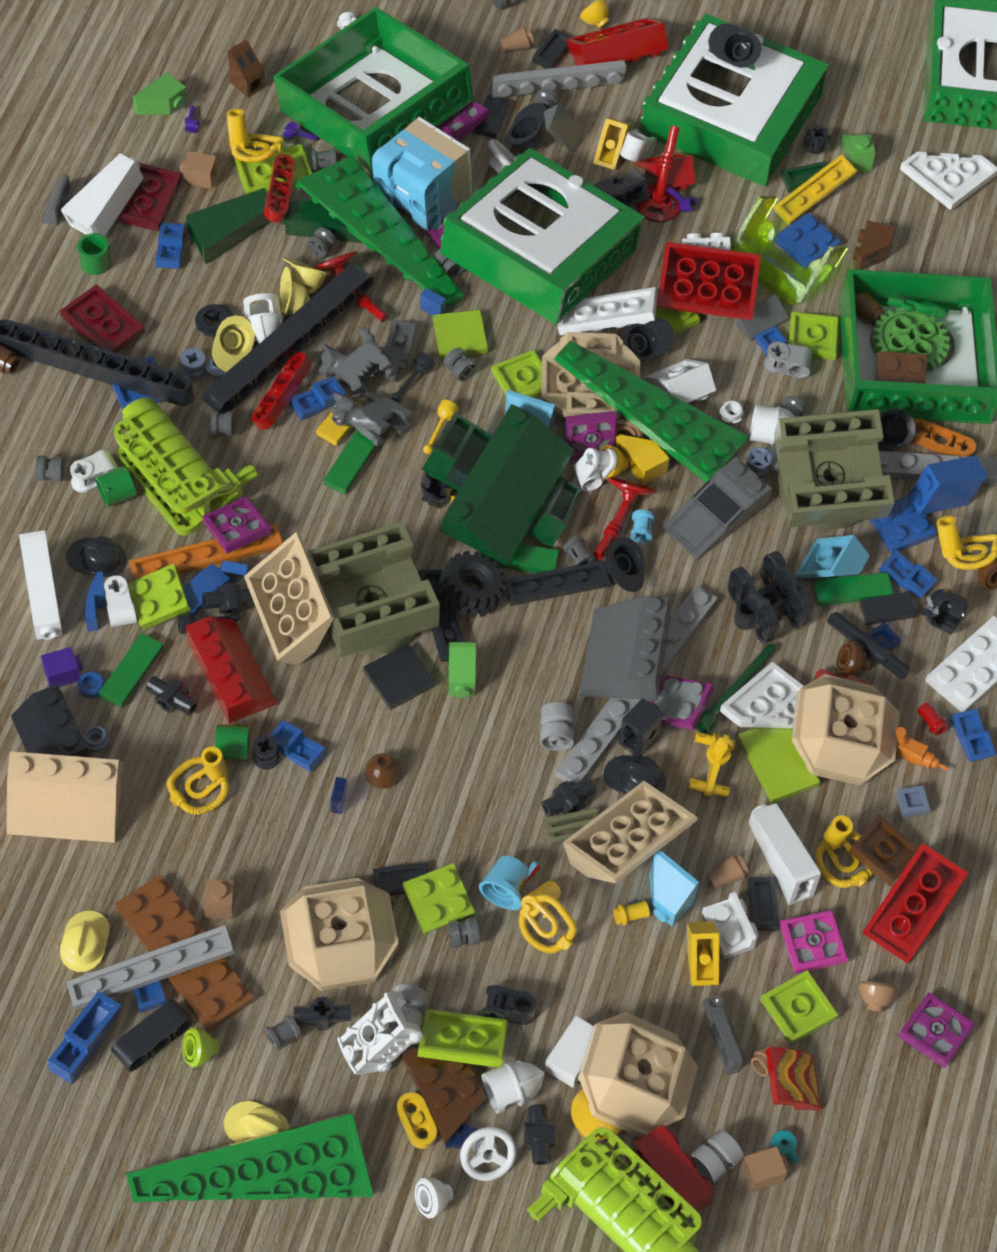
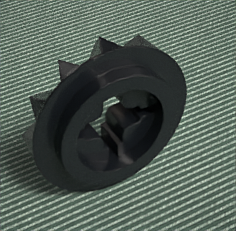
[195,304,233,339]

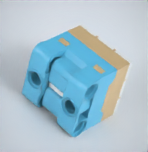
[372,117,473,232]

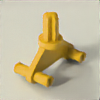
[688,731,736,798]

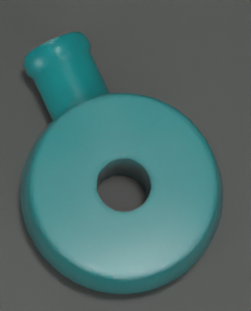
[770,1130,801,1164]

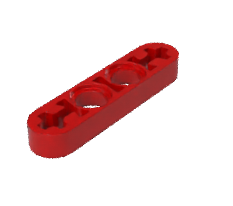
[264,153,295,223]
[251,352,312,430]

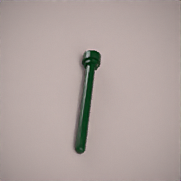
[695,644,776,734]

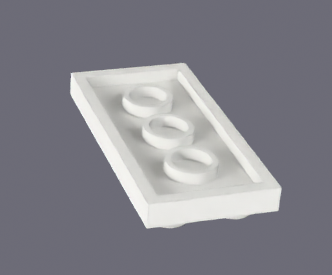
[558,287,658,335]
[925,616,997,712]

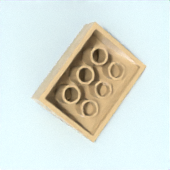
[244,532,334,666]
[6,751,123,843]
[563,781,697,883]

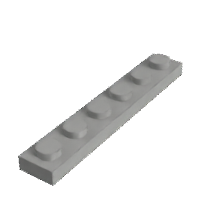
[490,60,626,98]
[66,925,235,1010]

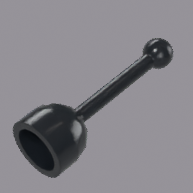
[391,352,435,402]
[177,612,240,635]

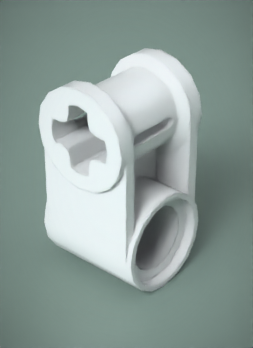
[620,129,657,162]
[574,448,617,491]
[70,450,118,493]
[104,576,137,628]

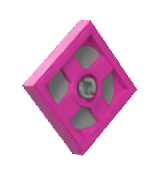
[779,910,848,974]

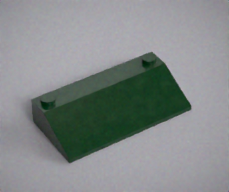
[440,404,574,566]
[421,413,583,547]

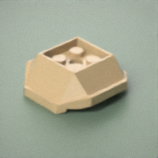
[541,332,640,419]
[791,674,900,786]
[280,878,399,991]
[579,1012,698,1138]

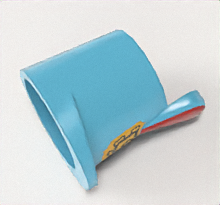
[479,856,540,910]

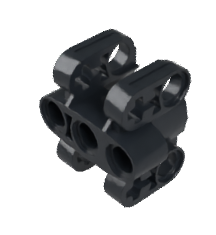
[728,551,813,644]

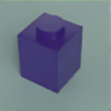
[40,647,83,687]

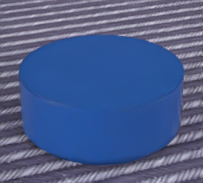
[78,671,104,699]

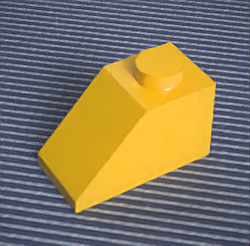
[593,118,633,170]
[616,435,669,485]
[687,921,719,986]

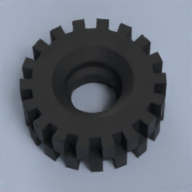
[438,551,507,618]

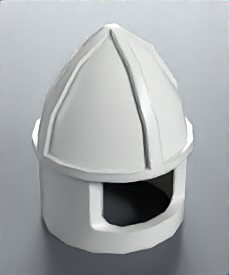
[243,293,283,343]
[749,404,795,445]
[482,1061,544,1114]

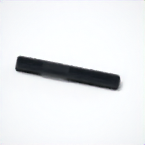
[827,612,911,680]

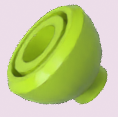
[182,1027,219,1068]

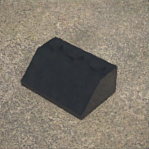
[11,684,89,757]

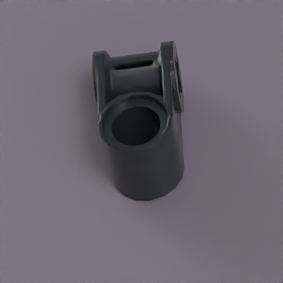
[481,985,536,1025]

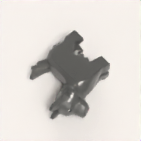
[318,327,398,398]
[330,392,414,447]

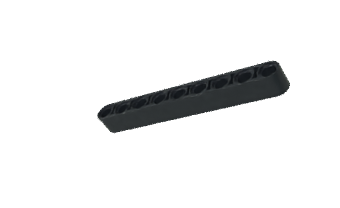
[203,263,374,413]
[0,319,194,406]

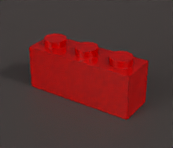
[633,1124,713,1213]

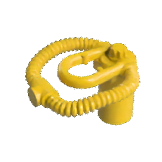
[226,108,284,163]
[936,516,997,570]
[166,746,229,815]
[815,815,874,888]
[518,881,577,954]

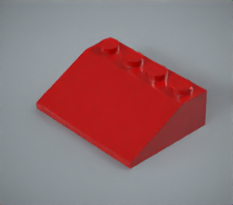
[656,242,761,321]

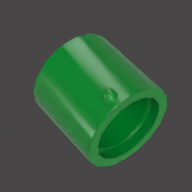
[76,233,111,275]
[95,466,136,507]
[215,724,250,760]

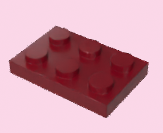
[115,162,182,232]
[60,284,145,353]

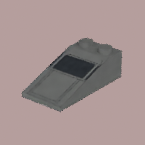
[662,457,772,560]

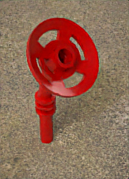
[636,125,681,222]
[312,251,388,323]
[593,477,657,560]

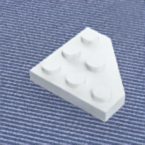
[900,152,997,210]
[720,662,804,728]

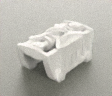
[337,991,424,1074]

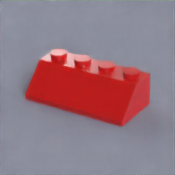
[565,17,669,66]
[186,616,277,724]

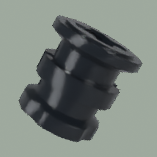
[253,735,280,770]

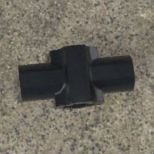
[202,583,255,615]
[146,676,198,716]
[541,780,596,817]
[294,997,351,1031]
[524,1104,555,1165]

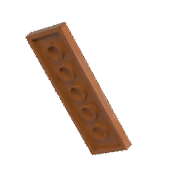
[114,874,254,1033]

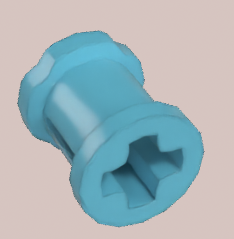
[630,510,655,543]

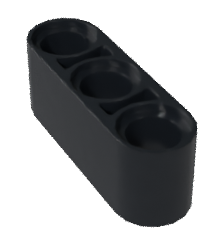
[111,999,193,1072]

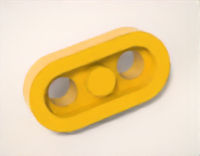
[397,1092,437,1149]

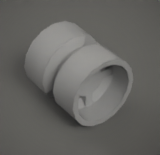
[540,702,575,751]
[387,984,428,1032]
[690,1130,744,1184]

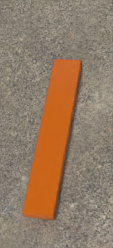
[129,523,284,580]

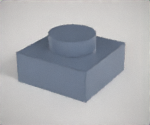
[896,786,930,818]

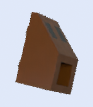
[228,40,265,98]
[852,220,895,270]

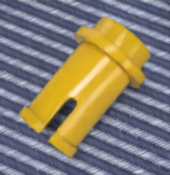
[613,900,650,926]

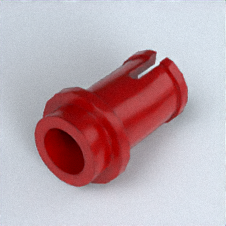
[917,702,948,736]

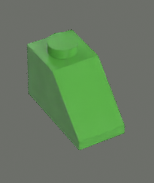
[133,72,187,115]
[841,133,876,172]
[448,642,476,698]

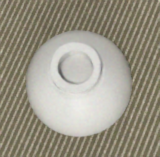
[415,1177,453,1219]

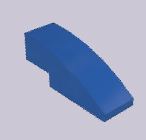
[47,991,122,1084]

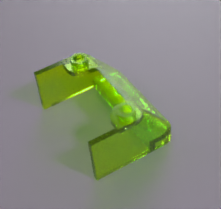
[730,196,848,305]

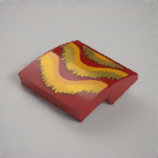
[765,1046,822,1111]

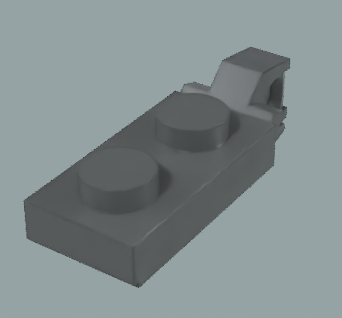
[385,320,417,382]
[703,995,744,1075]

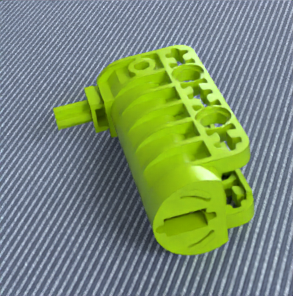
[114,397,258,536]
[527,1127,702,1252]

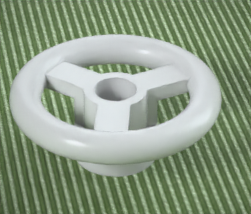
[488,139,516,173]
[460,1127,516,1181]

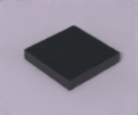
[363,644,435,710]

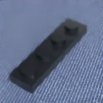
[505,560,610,606]
[418,569,464,662]

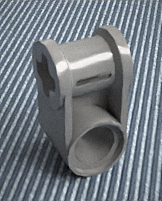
[764,342,812,378]

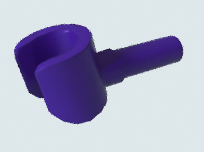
[185,106,199,134]
[283,122,317,141]
[667,186,698,212]

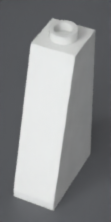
[61,154,144,236]
[19,530,63,640]
[749,803,821,905]

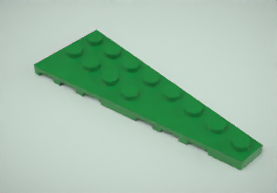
[296,155,464,308]
[554,340,748,483]
[126,1112,374,1202]

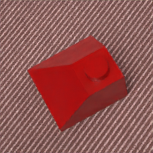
[635,152,696,190]

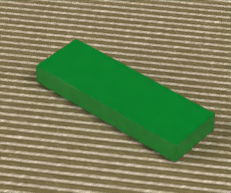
[323,430,376,494]
[480,544,559,573]
[812,572,893,606]
[99,633,164,708]

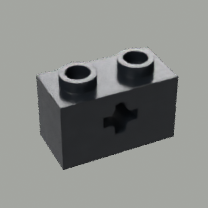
[593,167,649,207]
[618,698,663,757]

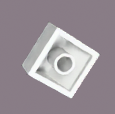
[645,359,716,404]

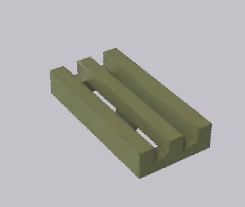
[545,807,598,846]

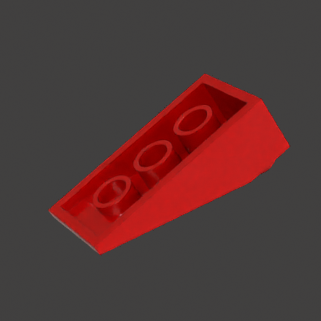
[862,843,969,964]

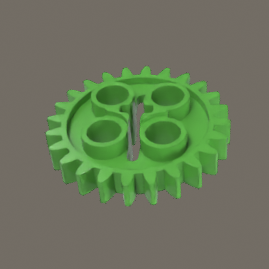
[871,307,950,373]

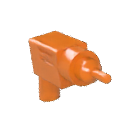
[895,727,949,771]

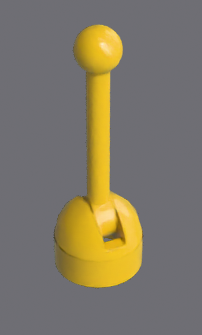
[423,400,459,454]

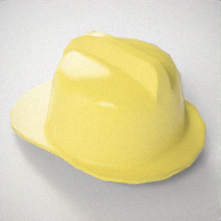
[282,257,331,294]
[280,267,310,319]
[212,315,255,372]
[60,911,110,972]
[224,1101,290,1142]

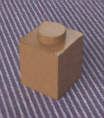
[180,151,217,189]
[204,879,235,919]
[742,1146,789,1192]

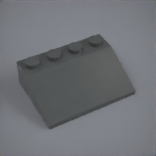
[580,596,671,700]

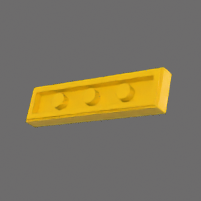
[773,154,857,226]

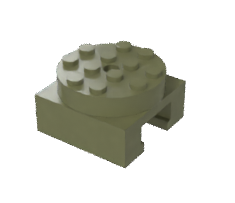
[774,409,894,530]
[307,521,440,657]

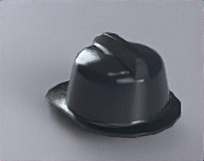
[708,23,762,68]
[506,103,547,153]
[620,317,674,362]
[878,408,916,452]
[66,536,127,577]
[605,537,645,592]
[603,755,666,794]

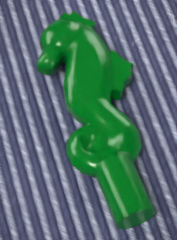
[887,295,949,318]

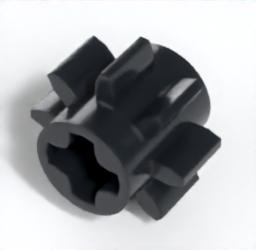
[803,125,833,155]

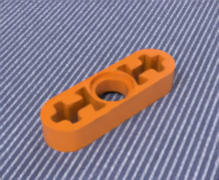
[911,419,976,456]

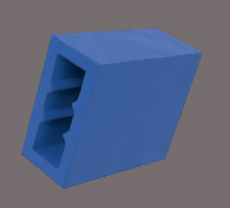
[908,455,988,515]

